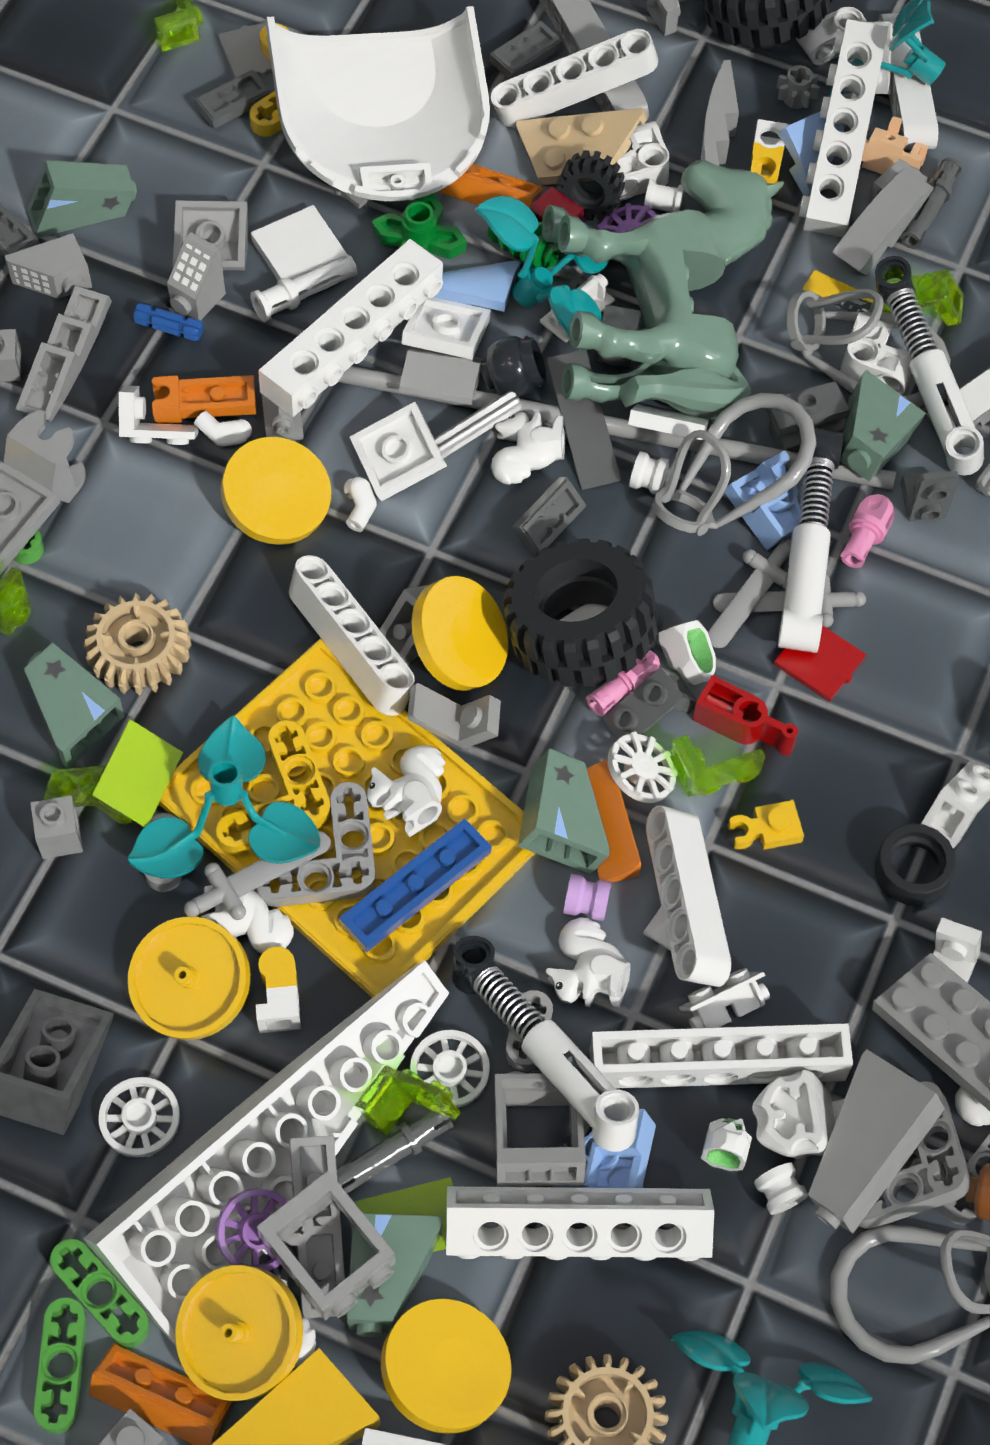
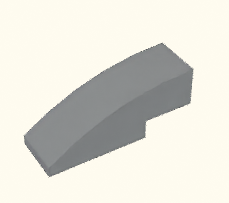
[832,167,934,276]

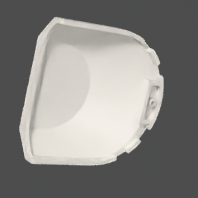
[266,6,490,201]

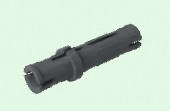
[900,157,962,249]
[337,1104,454,1194]

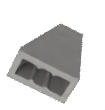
[808,1049,945,1234]

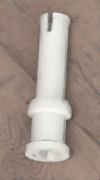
[250,254,358,322]

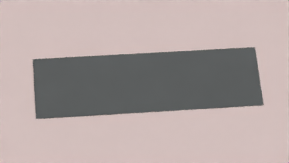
[547,350,622,490]

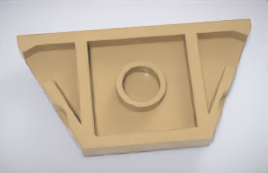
[516,108,647,185]

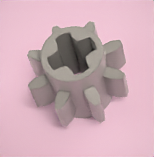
[776,65,820,109]

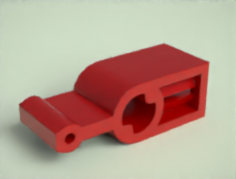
[693,675,799,755]

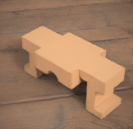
[861,116,929,174]

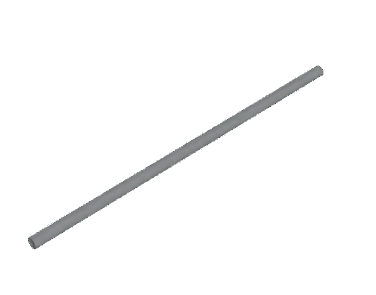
[338,366,896,490]

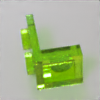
[154,0,203,52]
[882,269,964,326]
[0,567,32,636]
[670,734,765,797]
[43,765,132,824]
[354,1065,461,1135]

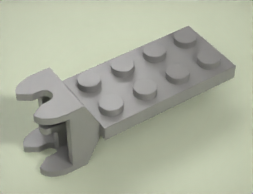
[0,411,86,575]
[872,953,990,1111]

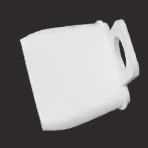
[752,1070,845,1159]

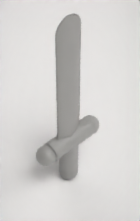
[708,539,791,648]
[713,574,866,628]
[184,831,331,920]

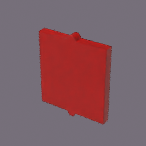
[774,626,867,702]

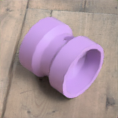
[563,874,612,922]

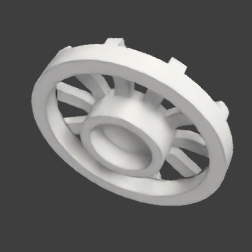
[608,732,678,803]
[410,1030,490,1109]
[99,1077,180,1157]

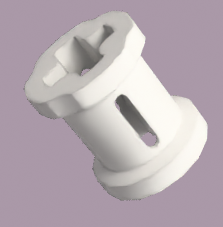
[644,179,684,212]

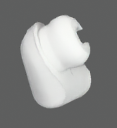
[194,411,252,447]
[344,477,377,532]

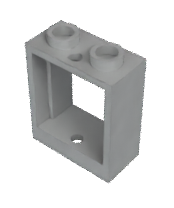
[494,1071,586,1187]
[257,1171,396,1321]

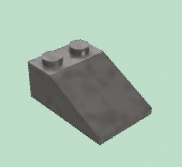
[0,989,114,1135]

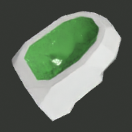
[657,620,716,685]
[701,1118,752,1171]

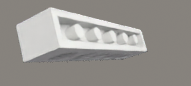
[799,19,889,237]
[258,239,443,417]
[589,1024,853,1089]
[446,1186,714,1261]

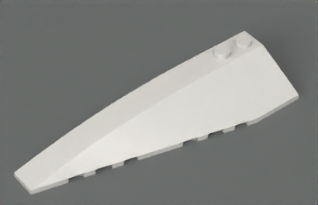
[83,960,449,1346]

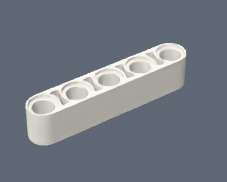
[878,13,938,150]
[491,29,658,128]
[289,555,414,716]
[646,806,731,987]

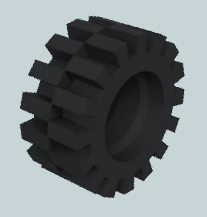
[557,150,625,221]

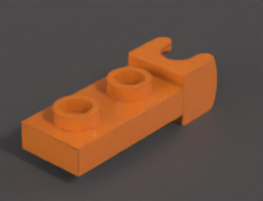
[151,375,256,424]

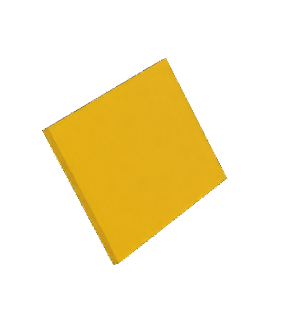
[159,638,536,998]

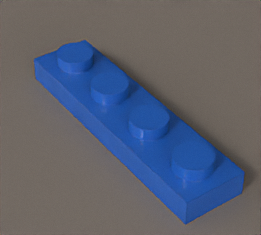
[339,818,492,953]

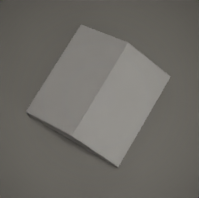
[173,200,248,270]
[399,347,484,405]

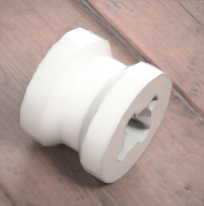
[629,451,669,495]
[754,1162,808,1215]

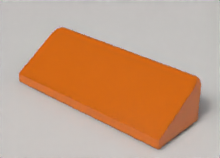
[437,164,543,207]
[587,759,641,883]
[89,1343,233,1445]

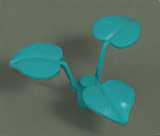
[828,0,946,97]
[474,196,609,351]
[128,715,320,878]
[670,1330,873,1445]

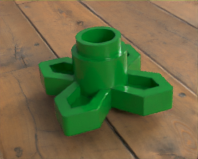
[372,194,467,259]

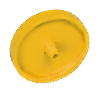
[220,437,331,545]
[412,576,508,691]
[128,917,250,1040]
[175,1265,303,1401]
[381,1299,511,1434]

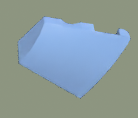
[778,111,844,196]
[434,260,521,312]
[724,450,802,551]
[553,1109,656,1188]

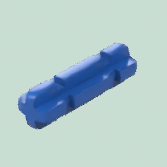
[133,302,204,341]

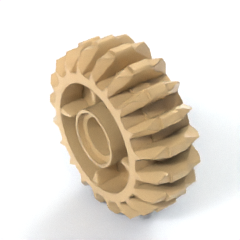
[84,592,191,696]
[545,1354,669,1445]

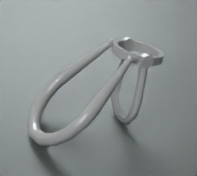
[787,289,951,407]
[652,393,817,536]
[830,1224,990,1364]

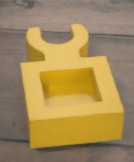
[728,800,804,850]

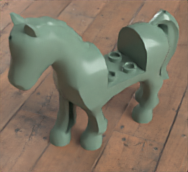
[542,160,784,419]

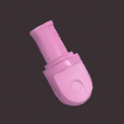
[840,494,895,568]
[586,650,661,716]

